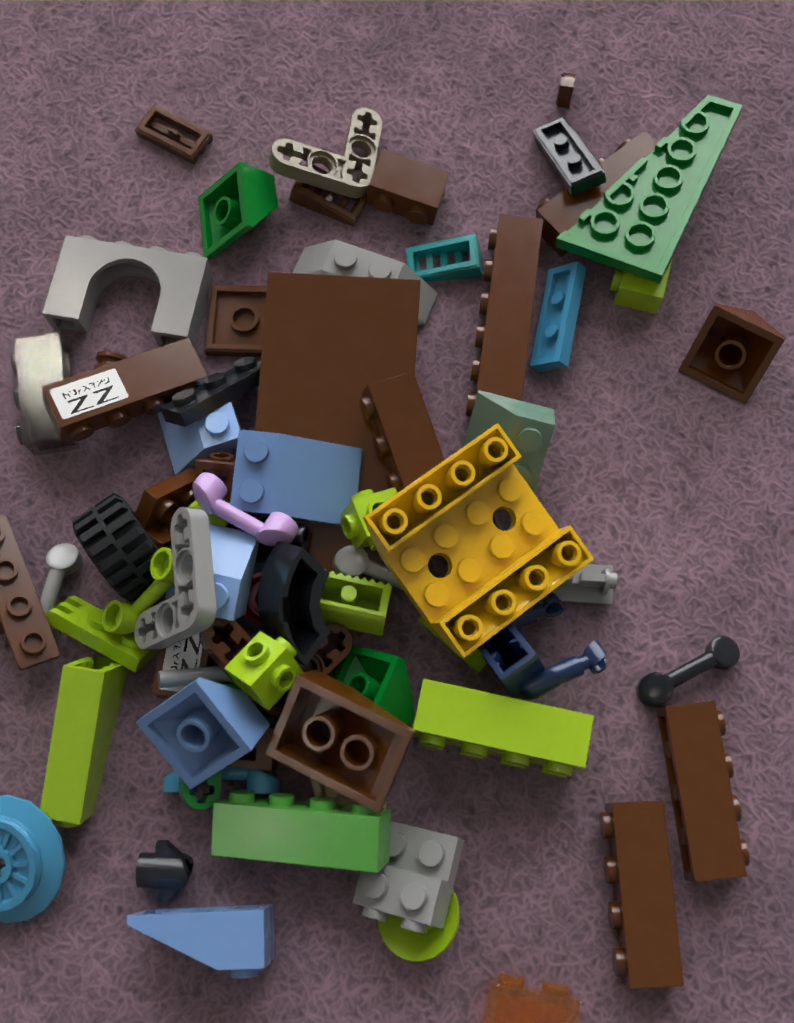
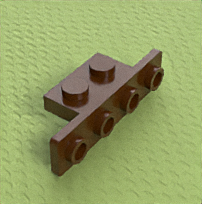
[0,515,60,671]

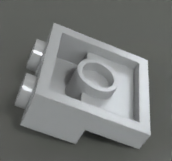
[352,821,464,934]

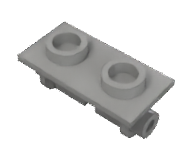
[552,564,617,605]

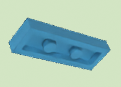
[530,261,586,372]

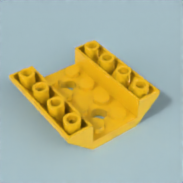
[363,423,594,658]

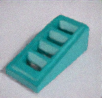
[406,233,484,282]

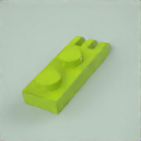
[45,595,158,673]

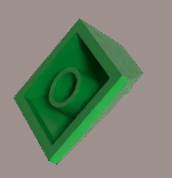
[198,162,278,259]
[333,644,415,727]

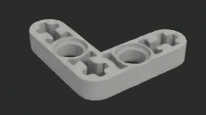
[134,507,216,649]

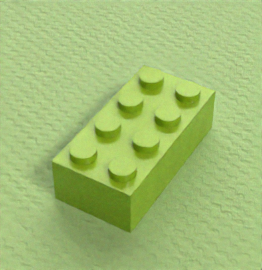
[413,678,594,778]

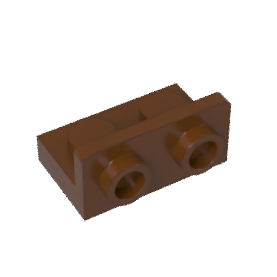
[134,467,196,549]

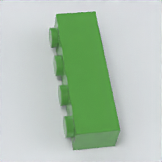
[211,789,391,873]

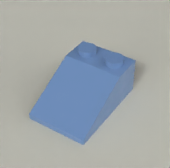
[230,430,363,526]
[127,904,275,979]

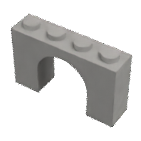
[42,235,214,349]

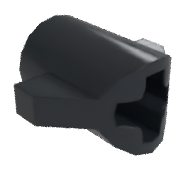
[135,840,194,901]

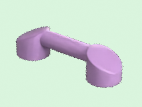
[192,472,299,547]

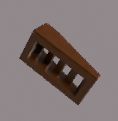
[289,164,367,227]

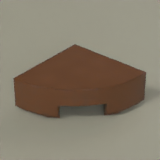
[556,73,576,108]

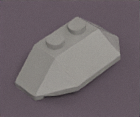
[293,239,438,329]

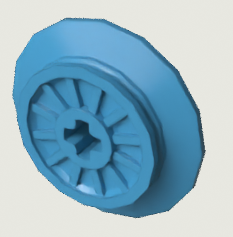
[0,795,66,923]

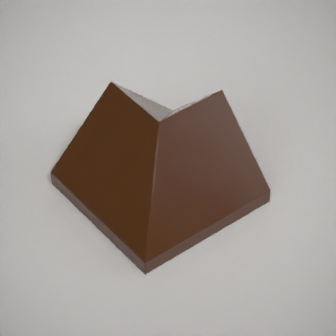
[679,303,786,404]

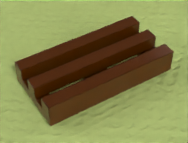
[135,104,213,165]

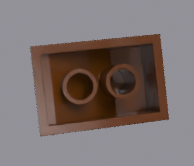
[265,669,415,813]

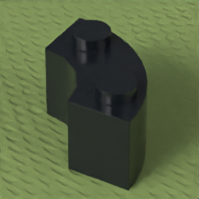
[258,541,331,666]

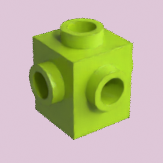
[341,487,398,551]
[224,631,304,711]

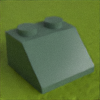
[463,390,555,492]

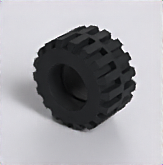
[72,493,158,603]

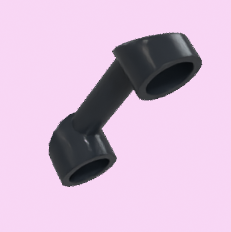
[636,635,740,707]

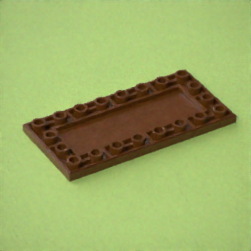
[255,272,421,587]

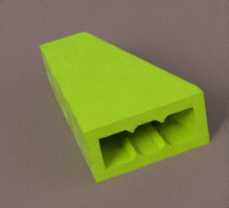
[40,655,128,828]

